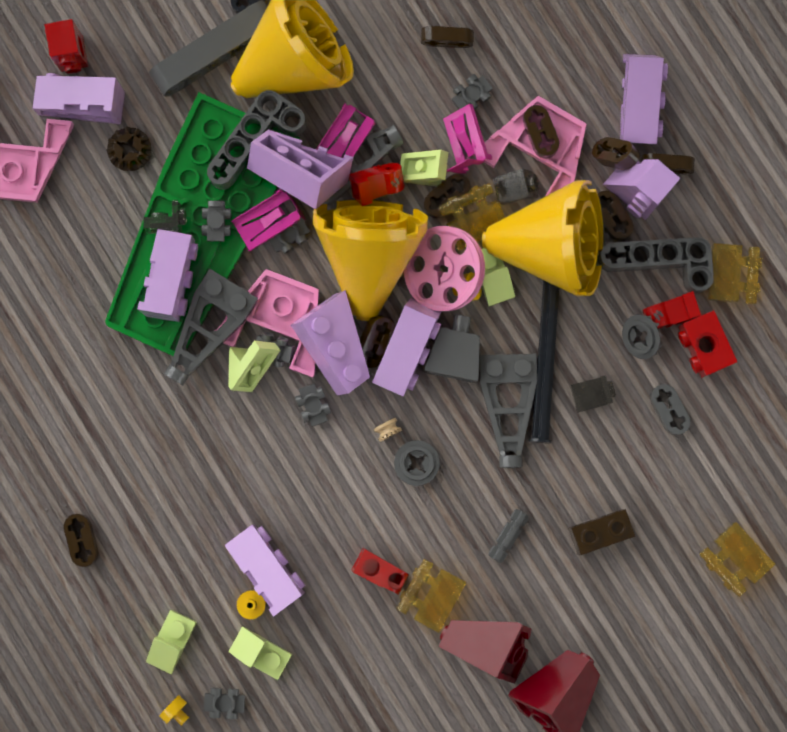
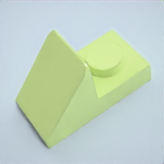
[400,150,449,186]
[481,248,515,306]
[229,341,281,392]
[146,610,197,674]
[229,626,292,680]

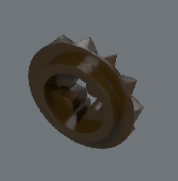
[106,126,152,171]

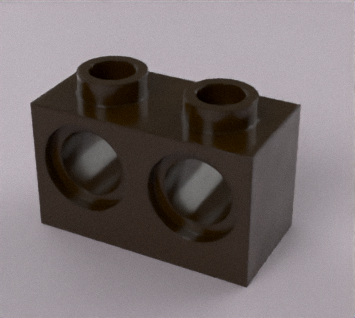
[568,509,636,555]

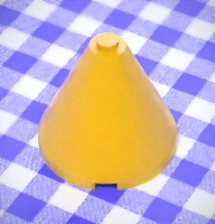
[231,0,354,98]
[482,180,604,296]
[313,200,428,321]

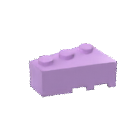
[620,54,668,144]
[33,73,125,124]
[247,130,353,209]
[603,160,680,220]
[137,229,198,322]
[291,291,370,395]
[372,297,442,396]
[225,524,306,617]

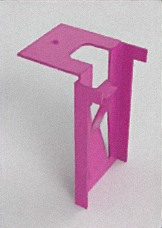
[316,103,376,158]
[443,104,493,174]
[231,189,306,251]

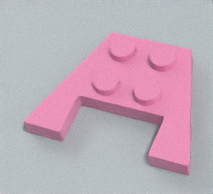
[472,96,586,196]
[0,119,74,203]
[215,269,319,378]

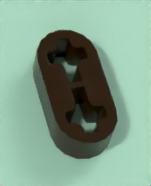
[421,26,474,48]
[523,105,560,159]
[592,137,640,170]
[641,153,695,175]
[424,173,470,218]
[598,191,634,241]
[360,315,395,368]
[64,514,98,567]

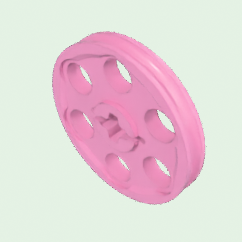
[404,226,485,311]

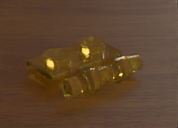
[439,183,505,251]
[708,243,762,304]
[699,522,776,597]
[396,559,467,633]

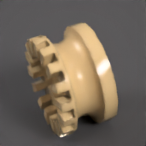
[374,418,402,442]

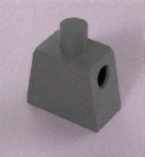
[424,314,480,384]

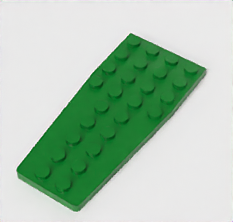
[105,92,301,356]

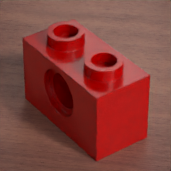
[44,19,88,74]
[678,310,738,378]

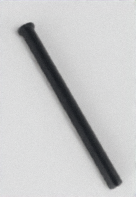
[529,280,559,444]

